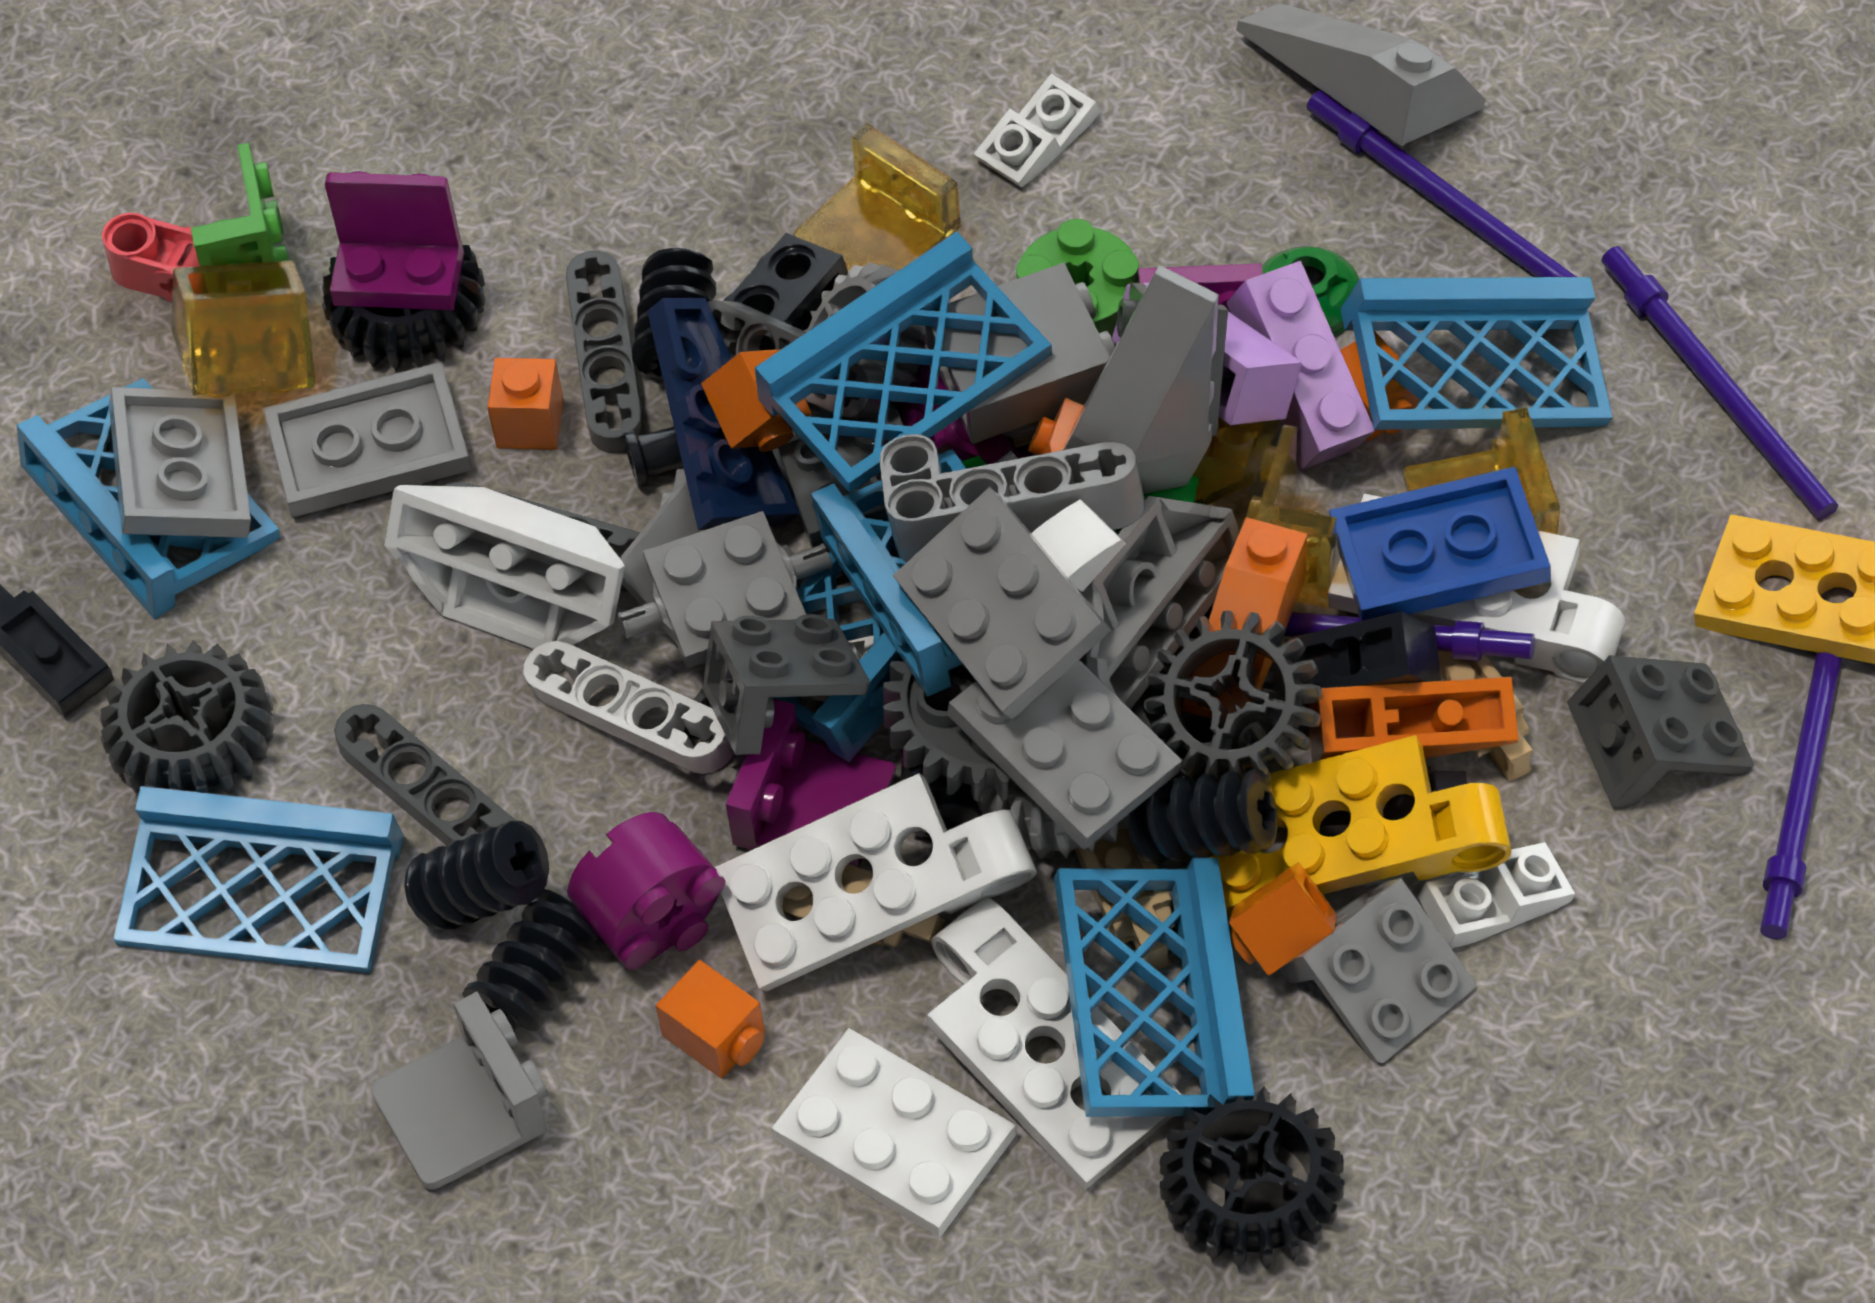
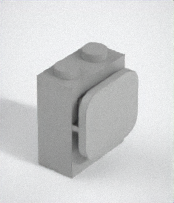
[925,263,1115,444]

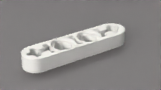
[523,641,734,774]

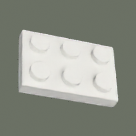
[771,1028,1016,1238]

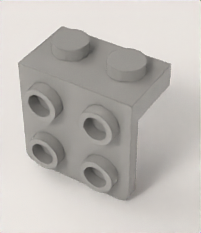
[371,992,548,1190]

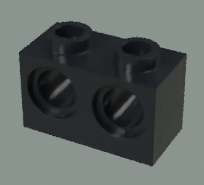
[719,233,848,351]
[1285,611,1441,707]

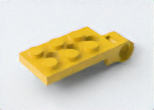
[1694,514,1875,664]
[1209,735,1512,918]

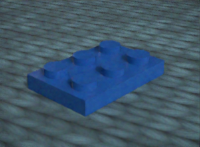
[1329,467,1551,621]

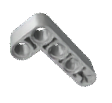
[879,434,1145,562]

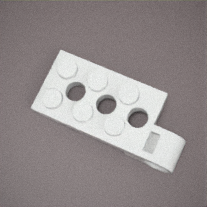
[1328,493,1625,684]
[715,773,1037,992]
[926,897,1182,1190]

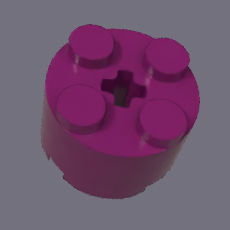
[567,812,726,970]

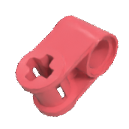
[102,212,205,307]

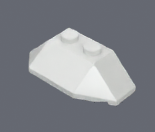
[384,485,625,649]

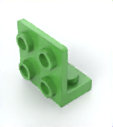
[191,142,293,319]

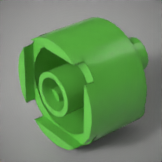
[1016,219,1139,347]

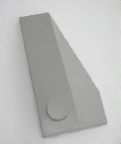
[1236,3,1486,146]
[1063,265,1219,494]

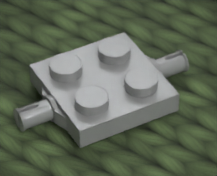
[618,511,832,669]

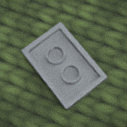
[263,362,472,518]
[109,387,251,538]
[892,487,1111,720]
[947,660,1182,850]

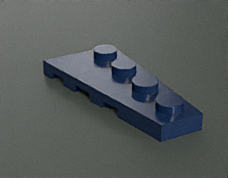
[648,298,800,530]

